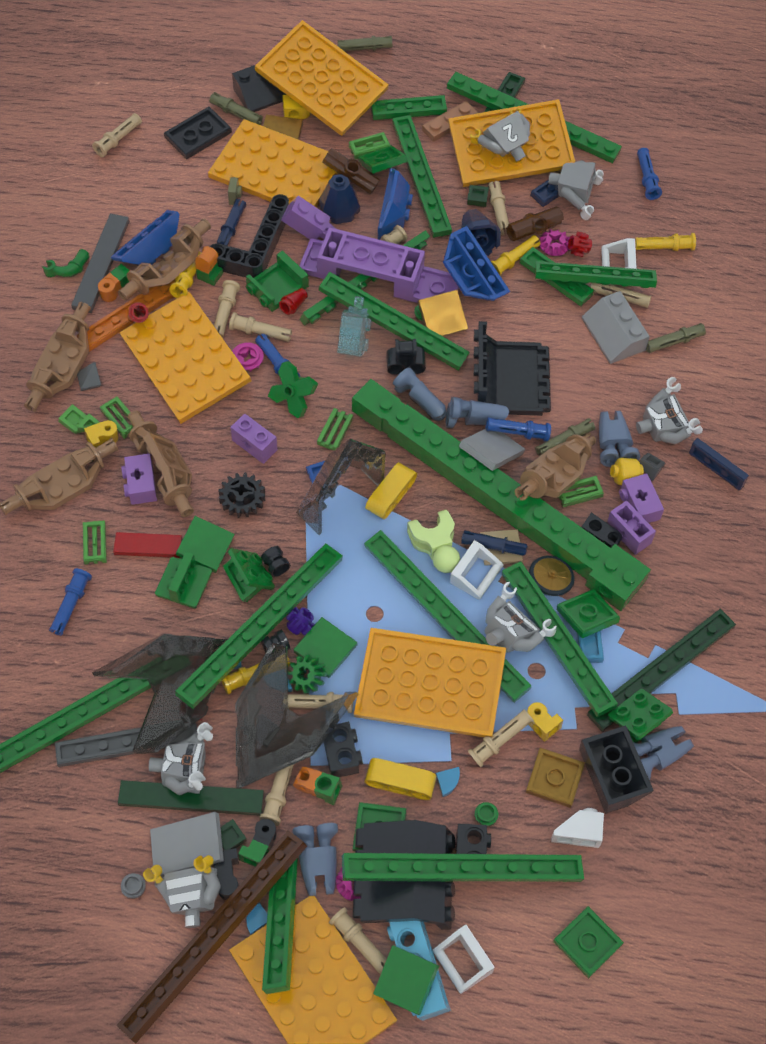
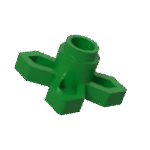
[268,361,318,418]

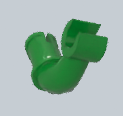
[42,249,90,277]

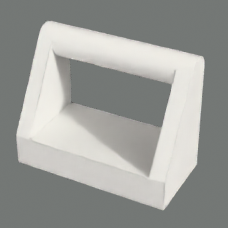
[601,238,637,269]
[450,540,503,600]
[433,925,495,994]

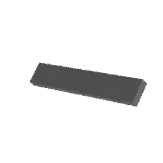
[71,213,130,313]
[55,718,197,767]

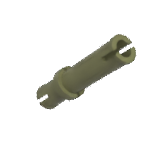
[337,36,393,51]
[209,92,263,125]
[646,323,706,354]
[535,418,595,456]

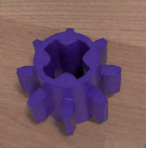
[286,607,315,636]

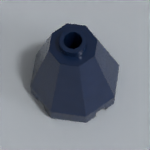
[319,174,360,224]
[461,209,501,256]

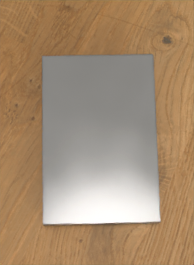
[459,429,525,471]
[150,812,224,877]

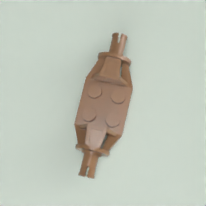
[118,218,211,301]
[24,302,91,412]
[127,410,194,517]
[515,433,596,500]
[0,438,118,516]

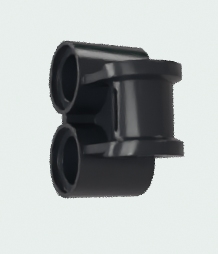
[386,339,426,375]

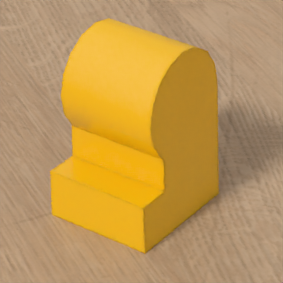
[283,95,310,119]
[84,420,119,448]
[527,702,563,742]

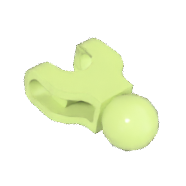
[407,510,461,573]

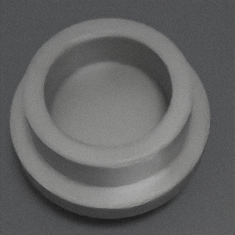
[121,873,146,899]

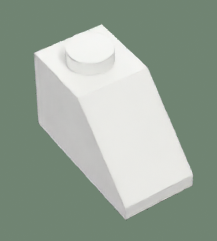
[551,808,604,848]

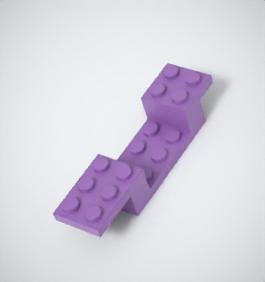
[299,227,459,303]

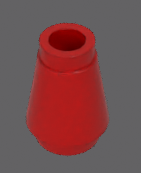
[279,288,308,315]
[128,302,149,323]

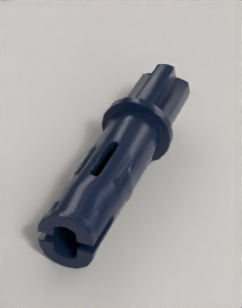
[217,199,246,246]
[461,530,528,556]

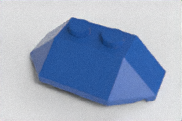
[378,168,413,240]
[111,210,180,265]
[443,226,510,301]

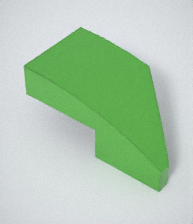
[58,404,100,433]

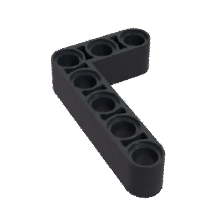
[210,194,289,278]

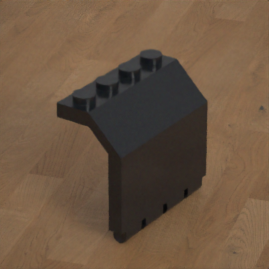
[473,321,551,416]
[352,820,456,930]

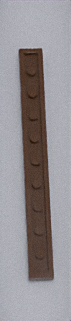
[116,831,307,1044]

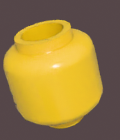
[610,458,644,485]

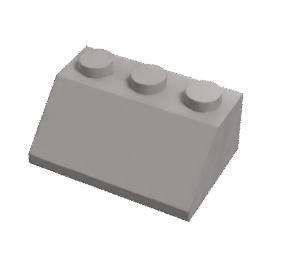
[581,291,650,364]

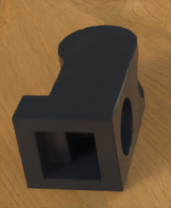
[581,512,622,548]
[214,848,239,900]

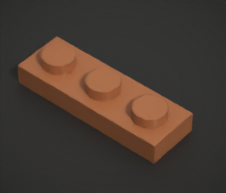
[422,101,478,142]

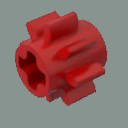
[568,231,592,257]

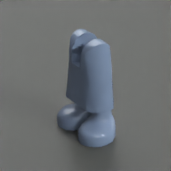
[393,368,446,421]
[445,397,509,429]
[599,410,640,467]
[633,726,694,780]
[292,823,338,896]

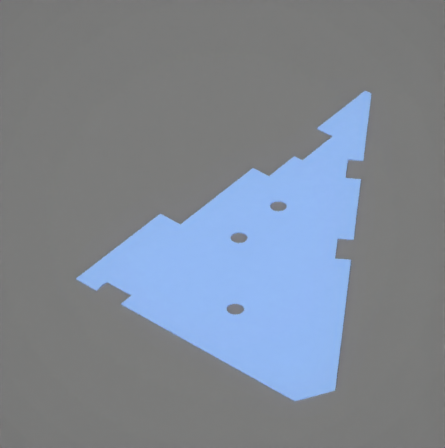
[305,485,766,766]

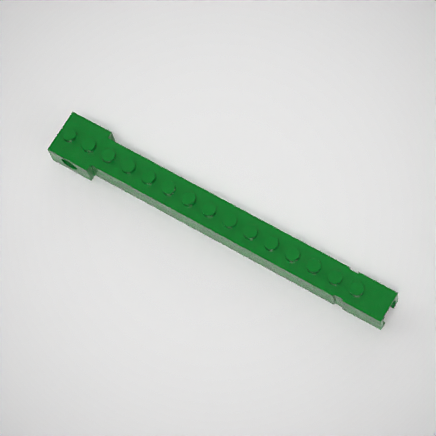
[352,379,651,611]

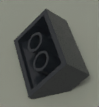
[232,65,286,112]
[579,725,654,814]

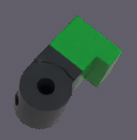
[238,819,277,867]

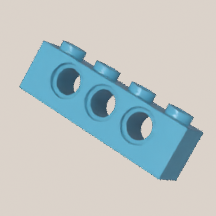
[387,921,451,1021]

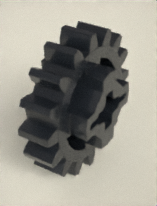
[218,472,266,518]

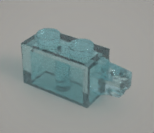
[337,296,372,356]

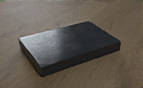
[164,106,232,160]

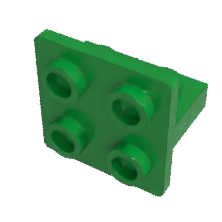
[223,548,275,602]
[155,552,212,609]
[608,689,673,743]

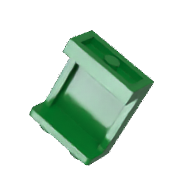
[246,250,309,312]

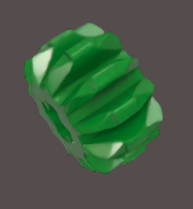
[287,654,327,694]

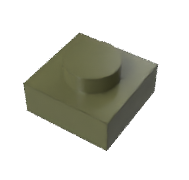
[228,177,242,205]

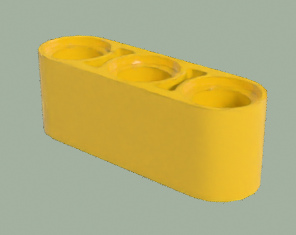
[365,462,418,520]
[364,758,437,800]

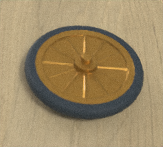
[529,556,575,596]

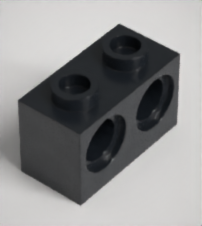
[322,721,363,777]
[456,824,491,854]

